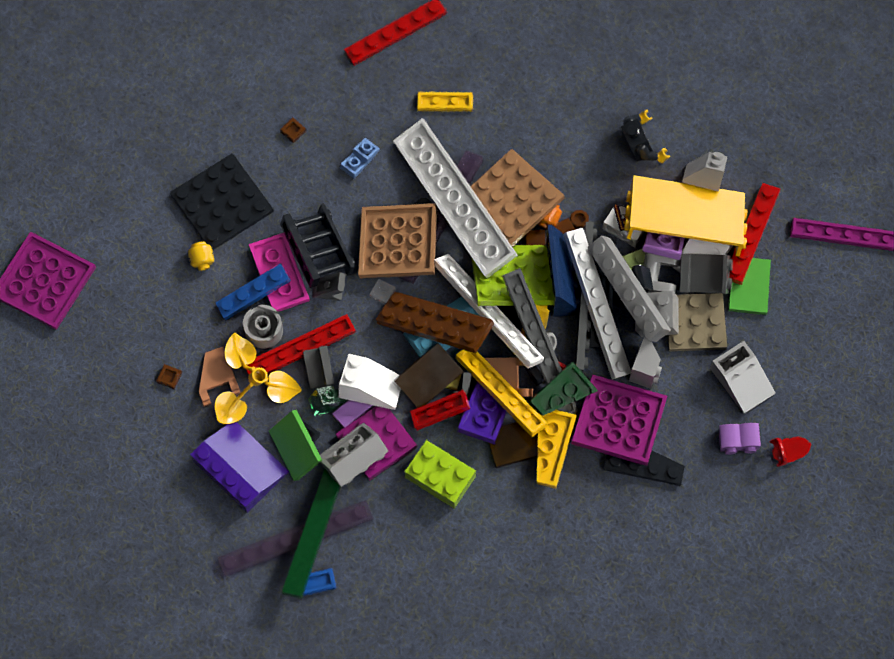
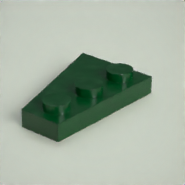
[529,362,598,416]

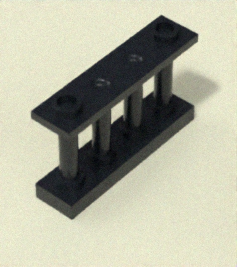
[280,203,355,288]

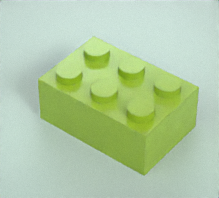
[405,440,476,509]

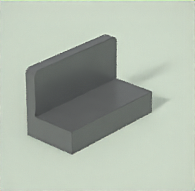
[303,346,334,389]

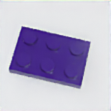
[457,382,507,444]

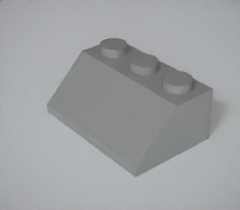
[320,423,389,487]

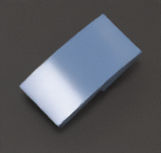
[340,138,380,178]

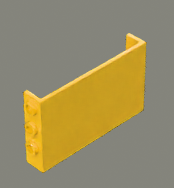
[624,175,747,256]

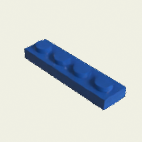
[216,264,291,320]

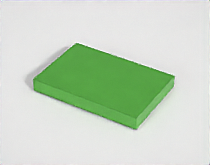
[729,258,771,315]
[269,410,322,481]

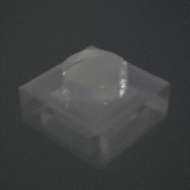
[369,279,396,305]

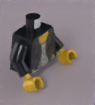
[621,110,670,163]

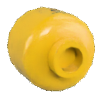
[188,242,215,271]

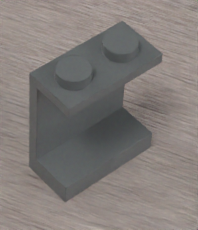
[680,254,733,294]

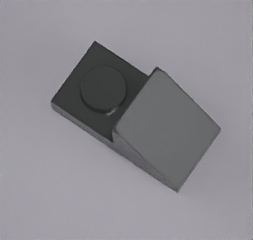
[313,272,346,300]

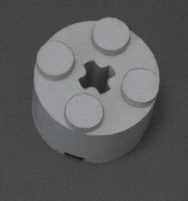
[243,305,283,349]

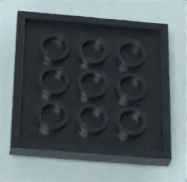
[170,153,274,250]

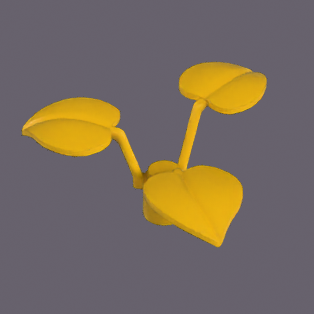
[214,333,302,424]

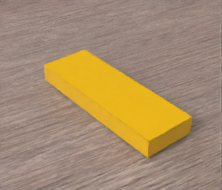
[417,92,473,112]

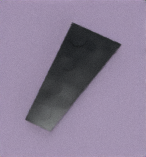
[604,451,685,486]

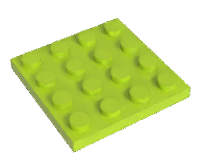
[472,245,555,306]

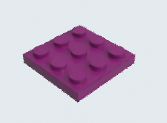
[336,406,417,481]

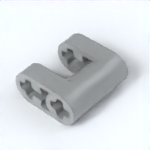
[643,252,681,293]

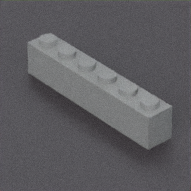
[587,236,671,342]

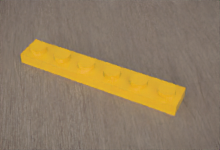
[455,350,547,437]

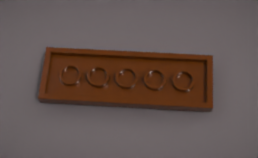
[376,291,494,353]

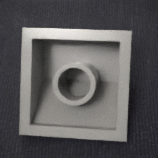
[682,152,727,192]
[629,336,662,389]

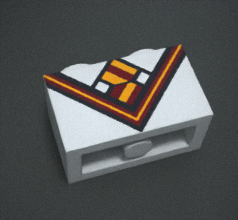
[603,205,645,247]

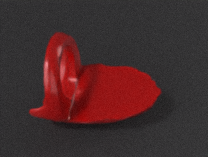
[769,436,811,466]

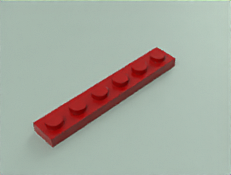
[344,0,447,66]
[729,183,780,285]
[246,314,356,375]

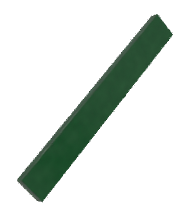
[282,469,341,599]

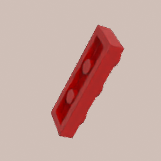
[410,390,470,431]

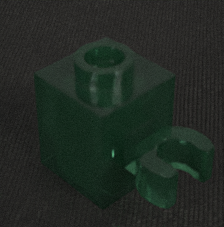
[308,385,347,416]

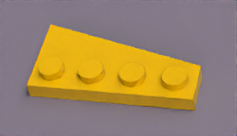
[537,410,577,489]

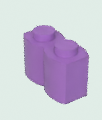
[718,423,761,455]

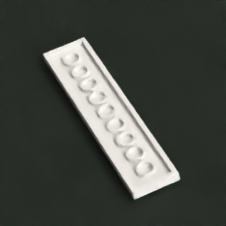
[393,118,518,278]

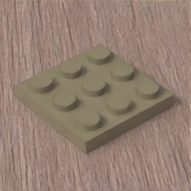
[668,293,727,351]

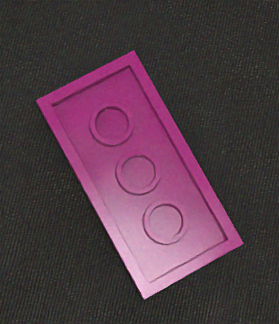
[249,233,310,312]

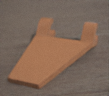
[199,347,241,407]
[484,358,533,397]

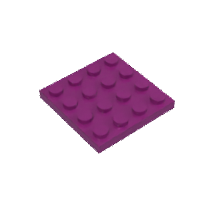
[0,232,96,330]
[571,375,667,466]

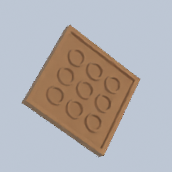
[471,149,565,247]
[358,203,437,278]

